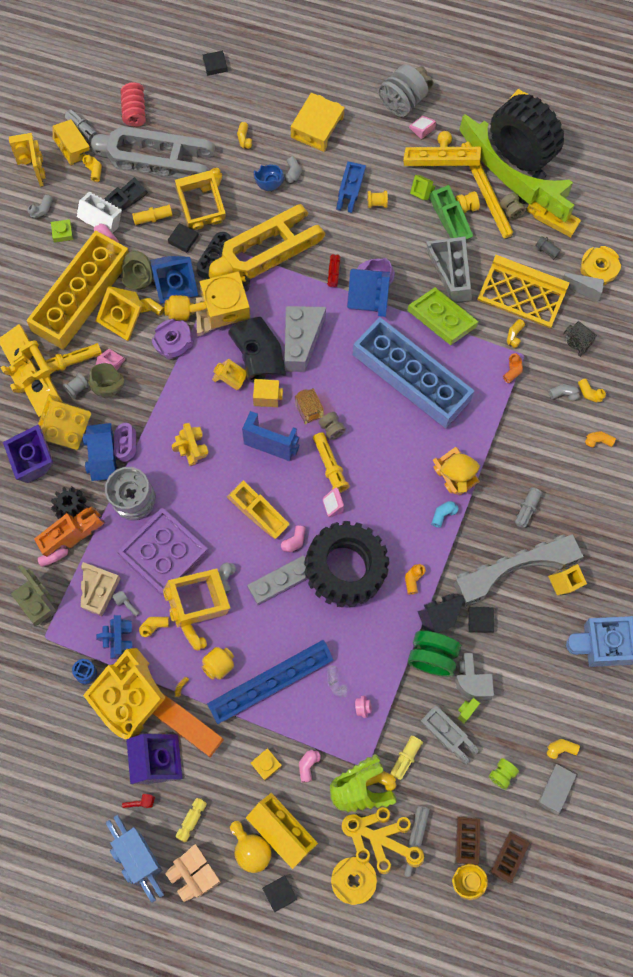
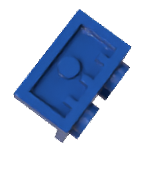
[347,269,390,317]

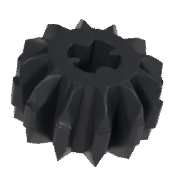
[51,486,87,519]

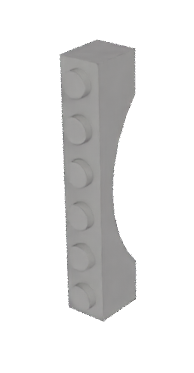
[454,534,583,608]

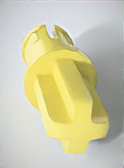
[390,735,423,780]

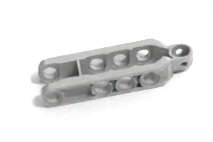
[91,126,215,179]

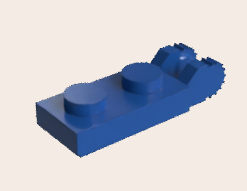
[336,161,366,213]

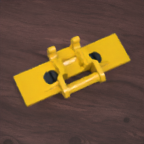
[0,324,63,417]

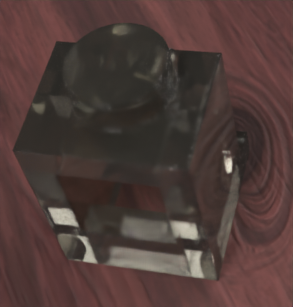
[563,321,597,357]

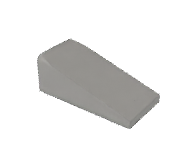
[562,273,604,301]
[537,764,576,815]

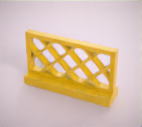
[477,255,569,329]

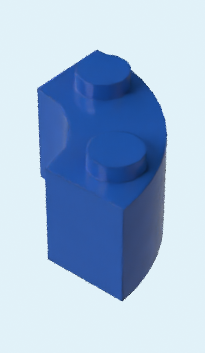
[83,423,116,481]

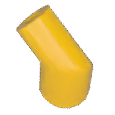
[237,122,252,149]
[82,155,102,182]
[200,168,223,193]
[140,298,164,316]
[506,319,525,348]
[578,379,606,403]
[139,617,169,638]
[181,624,207,651]
[366,771,396,791]

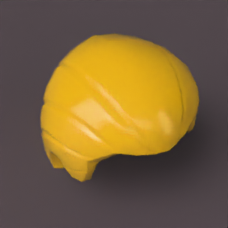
[230,821,271,873]

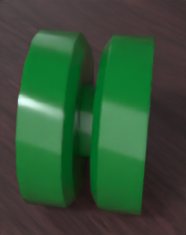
[407,631,462,677]

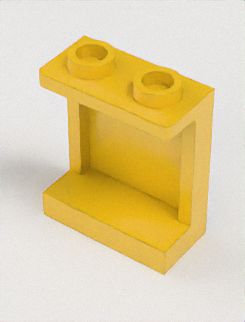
[291,93,345,152]

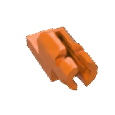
[34,506,105,557]

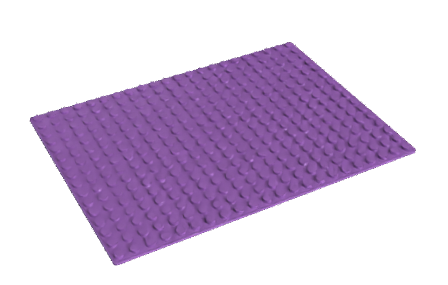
[45,253,524,765]

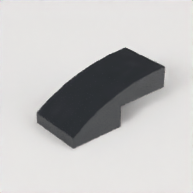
[104,177,148,211]

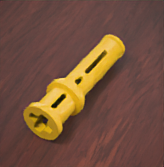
[45,343,102,373]
[312,432,350,493]

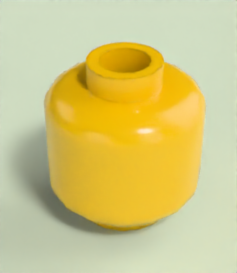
[164,295,194,321]
[201,647,234,680]

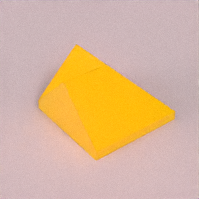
[95,286,142,341]

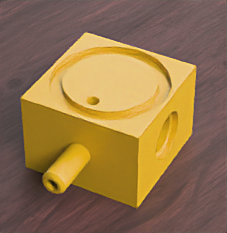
[189,271,250,329]

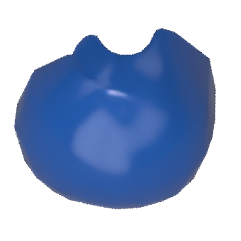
[253,164,284,192]

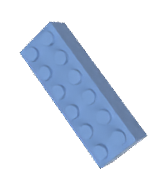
[352,317,474,429]

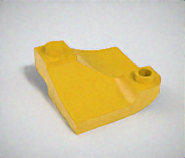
[83,648,165,739]

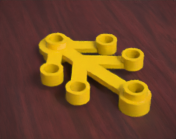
[342,807,424,874]

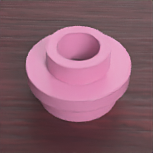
[355,696,372,718]

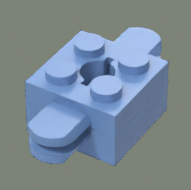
[566,616,633,667]
[106,814,164,903]

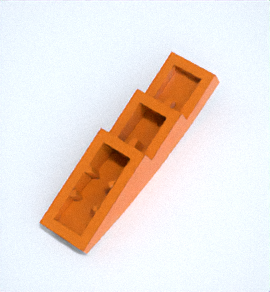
[152,693,224,758]

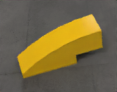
[226,480,290,539]

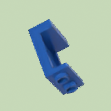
[242,411,300,461]

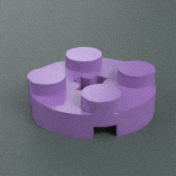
[152,319,193,359]

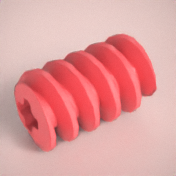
[121,82,146,127]

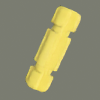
[176,798,207,842]

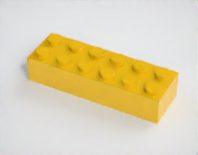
[26,230,129,350]

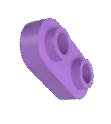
[114,423,136,462]

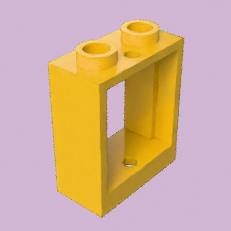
[175,170,226,230]
[163,569,230,628]

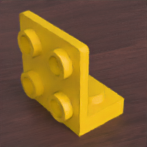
[9,133,46,187]
[38,394,91,450]

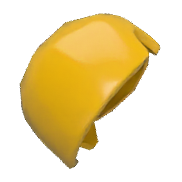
[452,864,488,900]

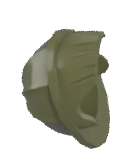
[122,251,153,289]
[88,363,125,398]

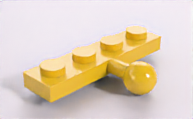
[403,131,481,166]

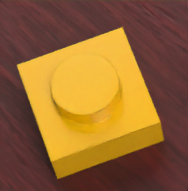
[250,748,282,781]

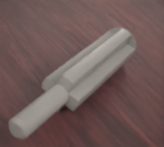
[404,806,430,877]

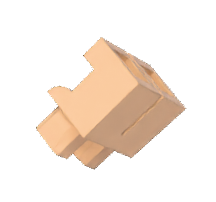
[165,844,221,902]

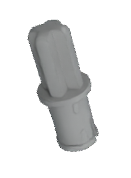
[65,109,98,142]
[515,488,543,528]

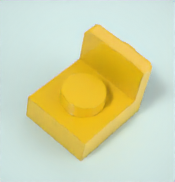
[212,359,247,390]

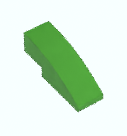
[429,185,473,240]

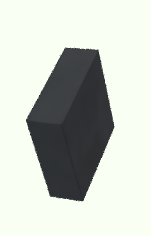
[202,50,228,76]
[168,223,199,253]
[468,607,494,633]
[262,875,297,912]

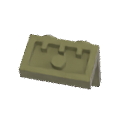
[11,564,56,627]

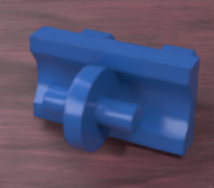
[96,615,132,659]

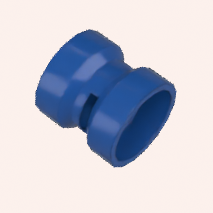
[72,659,97,685]

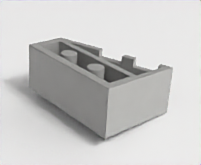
[426,237,472,302]
[285,306,326,372]

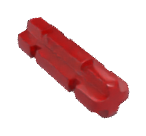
[327,254,341,287]

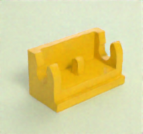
[53,119,90,166]

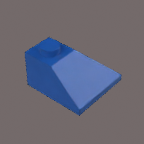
[150,256,198,304]

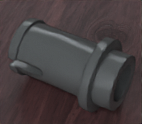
[535,236,561,260]

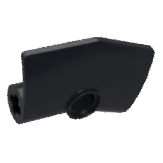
[228,317,286,383]

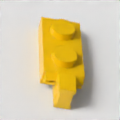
[526,201,581,238]

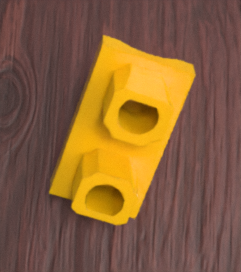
[171,423,208,466]

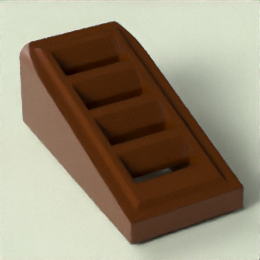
[454,817,480,865]
[489,831,530,884]

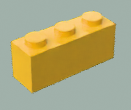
[246,793,318,869]

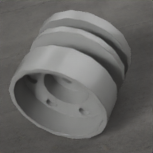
[378,64,428,117]
[105,467,156,520]

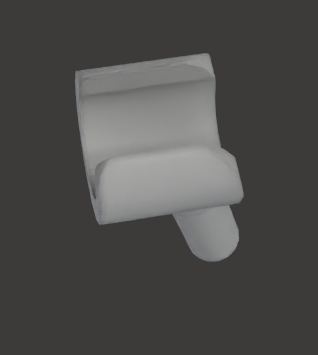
[113,591,139,617]

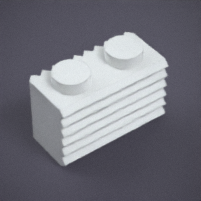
[77,192,122,234]

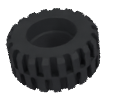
[490,94,564,171]
[304,521,389,608]

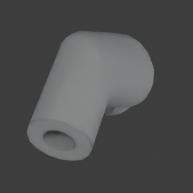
[285,156,302,183]
[548,384,580,401]
[218,562,236,594]

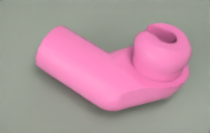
[94,223,119,243]
[281,526,306,553]
[38,544,68,567]
[299,750,321,783]

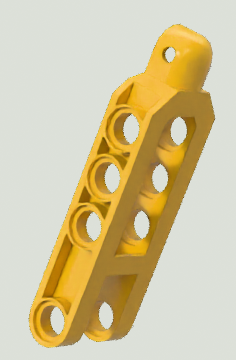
[209,204,325,282]

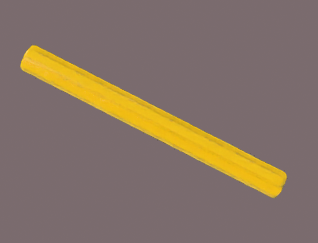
[461,141,513,239]

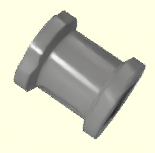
[62,372,89,399]

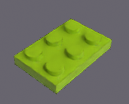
[407,287,479,346]

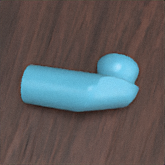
[431,501,459,528]

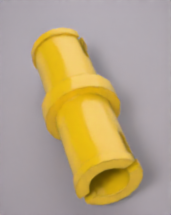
[132,204,173,226]

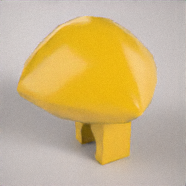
[440,453,480,493]

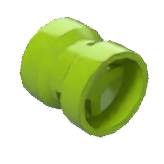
[488,758,519,790]

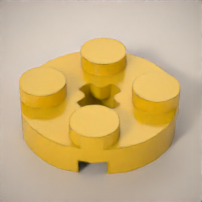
[580,246,621,286]
[331,857,377,905]

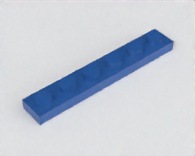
[207,640,333,724]

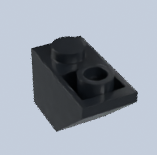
[418,593,464,633]

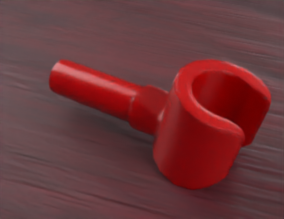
[122,794,155,808]

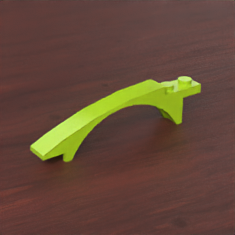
[459,114,574,222]

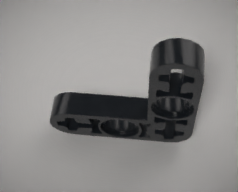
[197,232,250,292]

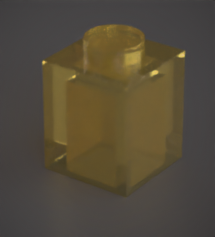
[295,388,324,424]

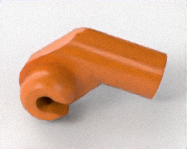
[503,353,523,384]

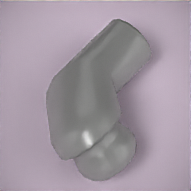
[27,195,53,218]

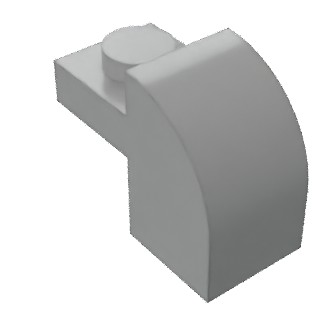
[455,653,494,700]

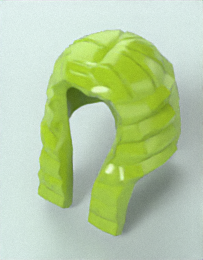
[330,754,397,813]

